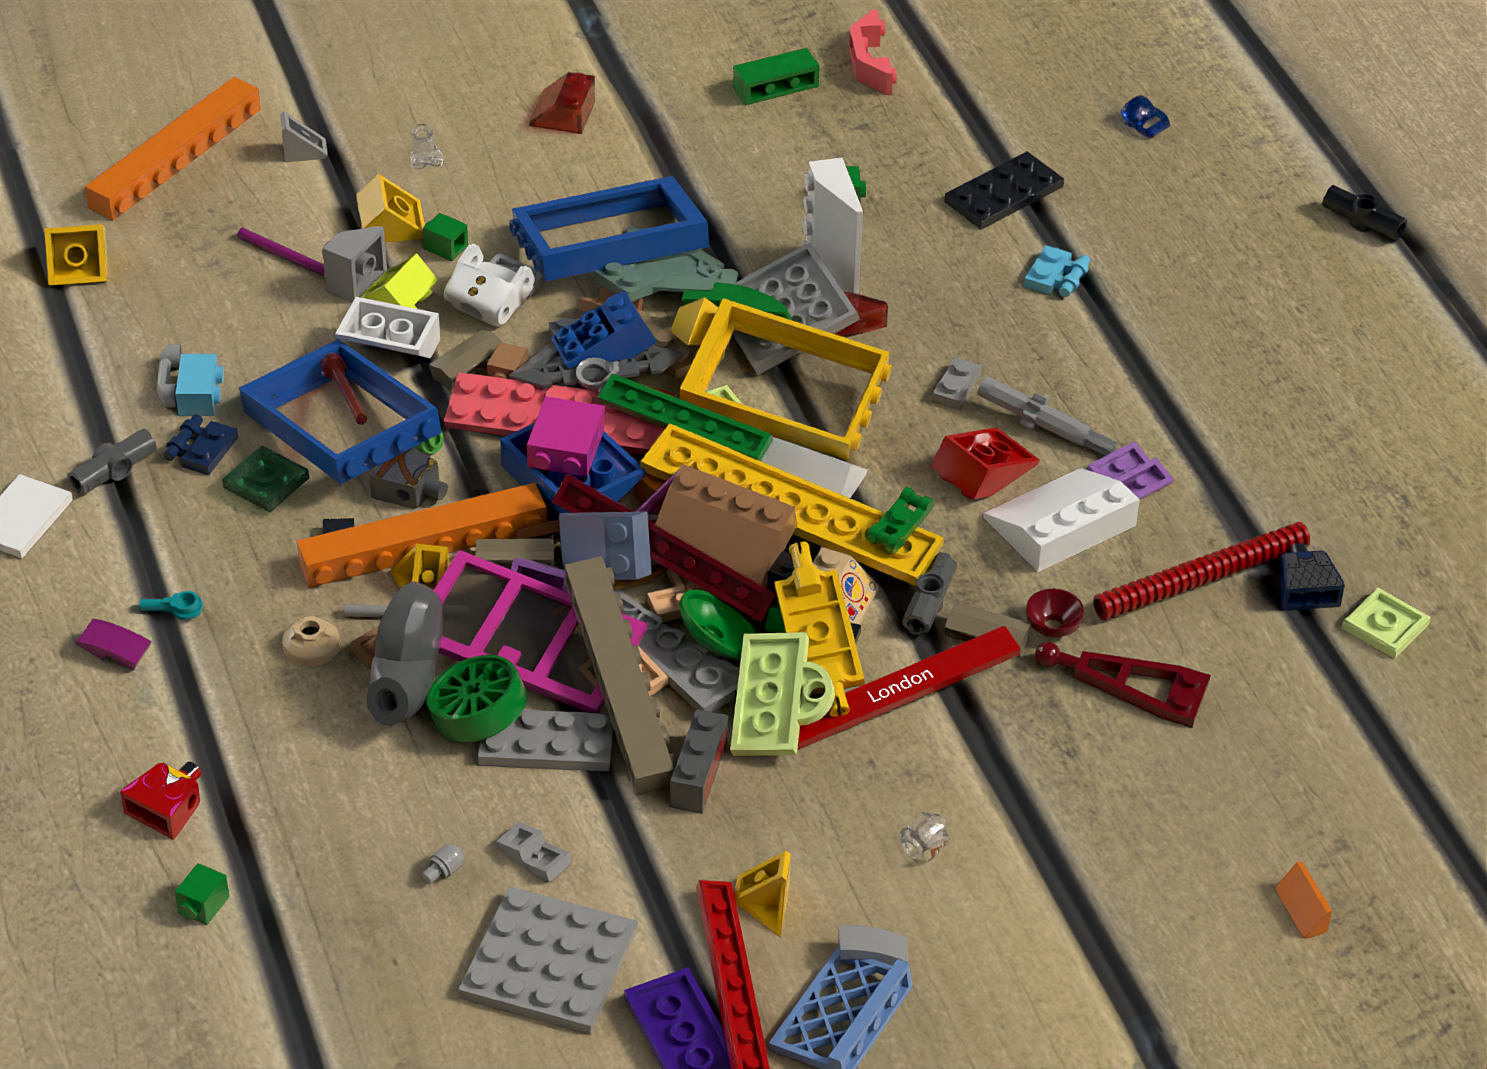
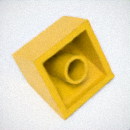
[356,173,425,243]
[44,224,107,286]

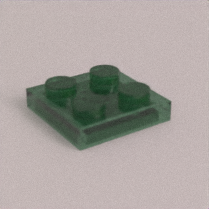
[222,445,310,513]

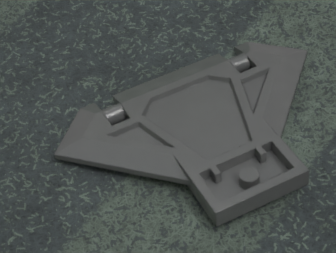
[509,318,682,389]

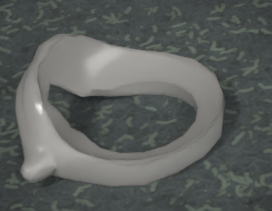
[576,357,619,393]

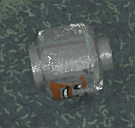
[900,811,949,861]

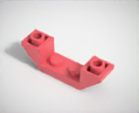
[849,10,897,95]

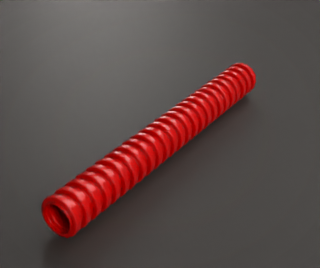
[1093,521,1310,621]

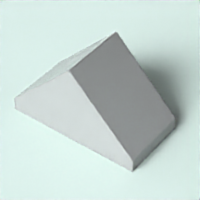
[280,111,328,162]

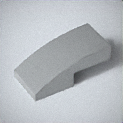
[496,822,572,882]
[838,925,909,965]

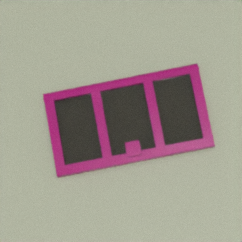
[434,550,648,713]

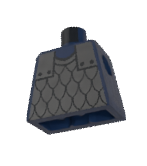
[1279,543,1345,611]

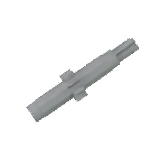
[977,376,1118,456]

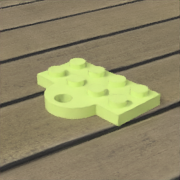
[730,632,835,756]

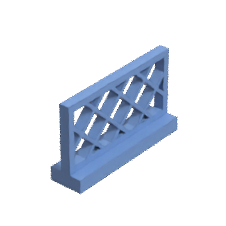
[768,947,913,1069]

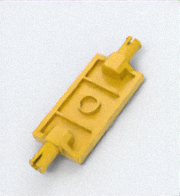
[775,542,865,717]

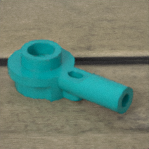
[139,591,203,620]

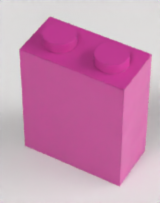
[527,396,605,477]

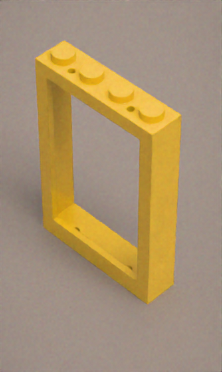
[680,298,892,461]

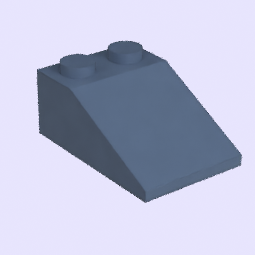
[559,512,651,580]

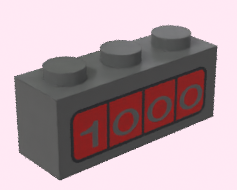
[670,709,728,814]

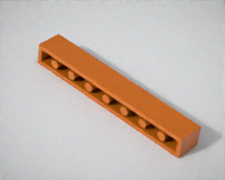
[85,77,261,221]
[297,483,547,588]

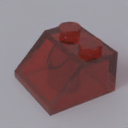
[529,72,595,134]

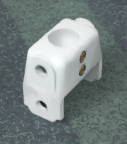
[444,244,535,327]

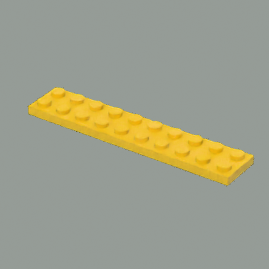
[640,424,944,586]

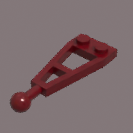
[1035,642,1211,728]

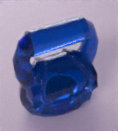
[1120,95,1170,138]

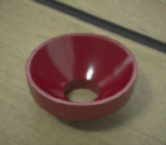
[1026,588,1084,638]

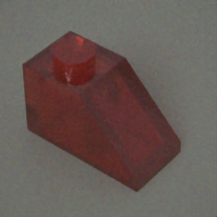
[834,291,888,338]

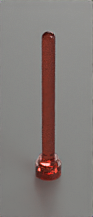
[321,353,368,425]

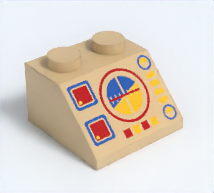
[813,547,879,625]

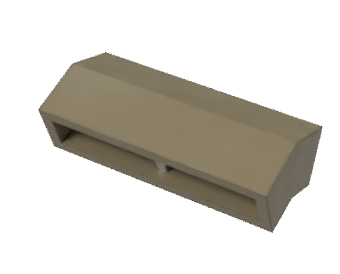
[429,330,503,391]
[475,539,554,575]
[944,602,1031,657]

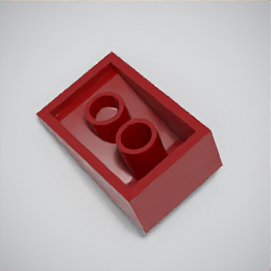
[931,427,1040,500]

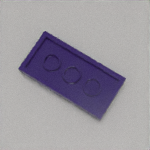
[624,967,731,1069]

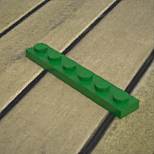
[598,373,773,461]

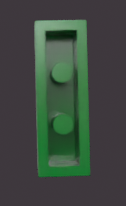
[733,47,820,106]

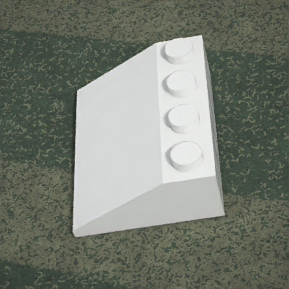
[802,158,863,301]
[983,468,1140,572]

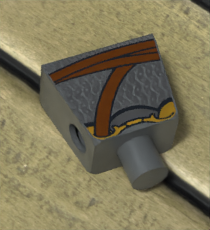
[369,447,448,509]

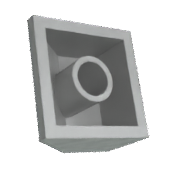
[322,226,387,303]

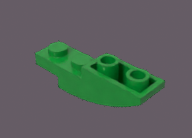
[682,282,792,320]

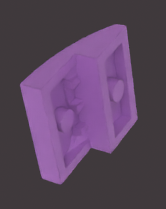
[1086,441,1174,500]

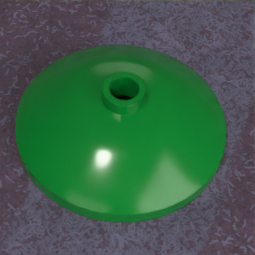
[679,590,759,660]

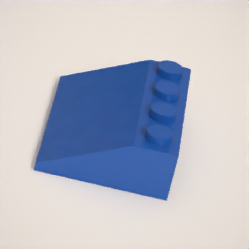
[500,423,646,520]

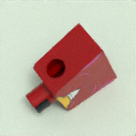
[120,761,202,840]

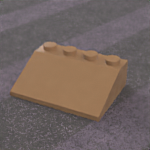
[650,464,797,586]

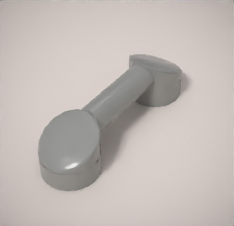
[156,344,182,408]

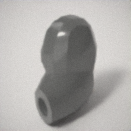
[367,581,443,726]

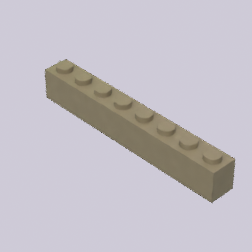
[565,556,677,795]

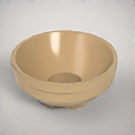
[282,616,341,667]

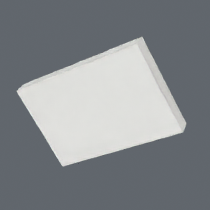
[0,474,73,559]

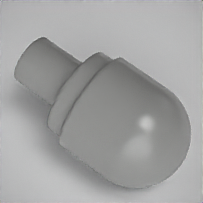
[421,844,464,884]

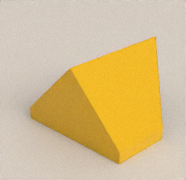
[670,297,718,345]
[389,544,449,605]
[734,850,791,938]

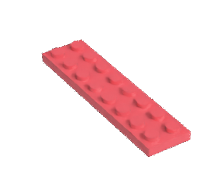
[444,372,666,455]

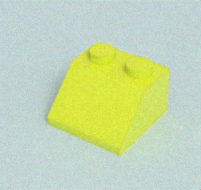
[360,253,438,309]

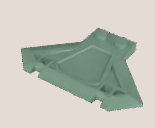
[594,226,738,302]

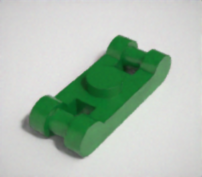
[866,486,934,554]

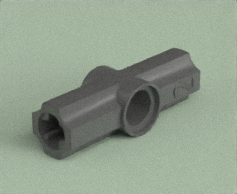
[67,428,157,496]
[902,552,957,636]

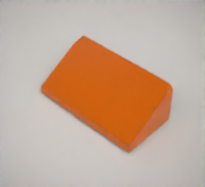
[1276,861,1332,938]

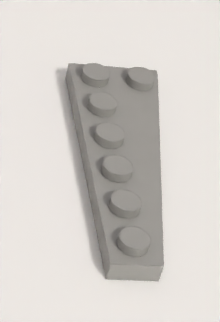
[614,589,740,712]

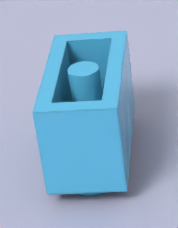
[175,354,224,416]

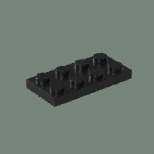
[944,151,1064,230]

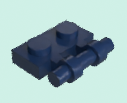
[163,414,238,475]

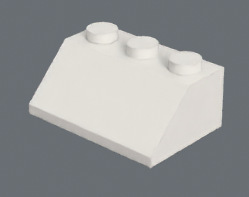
[335,297,440,358]
[761,437,868,498]

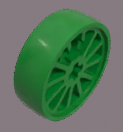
[426,655,527,742]

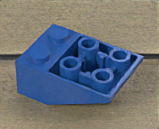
[551,290,657,368]

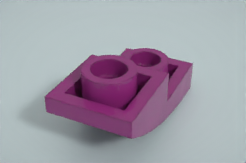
[76,618,152,671]

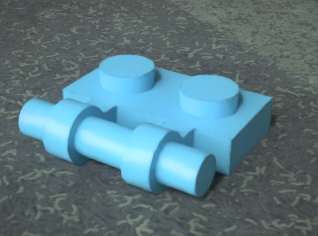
[1024,245,1090,297]

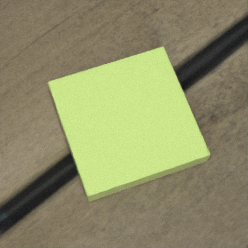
[1341,588,1431,659]

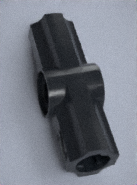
[1322,185,1408,241]

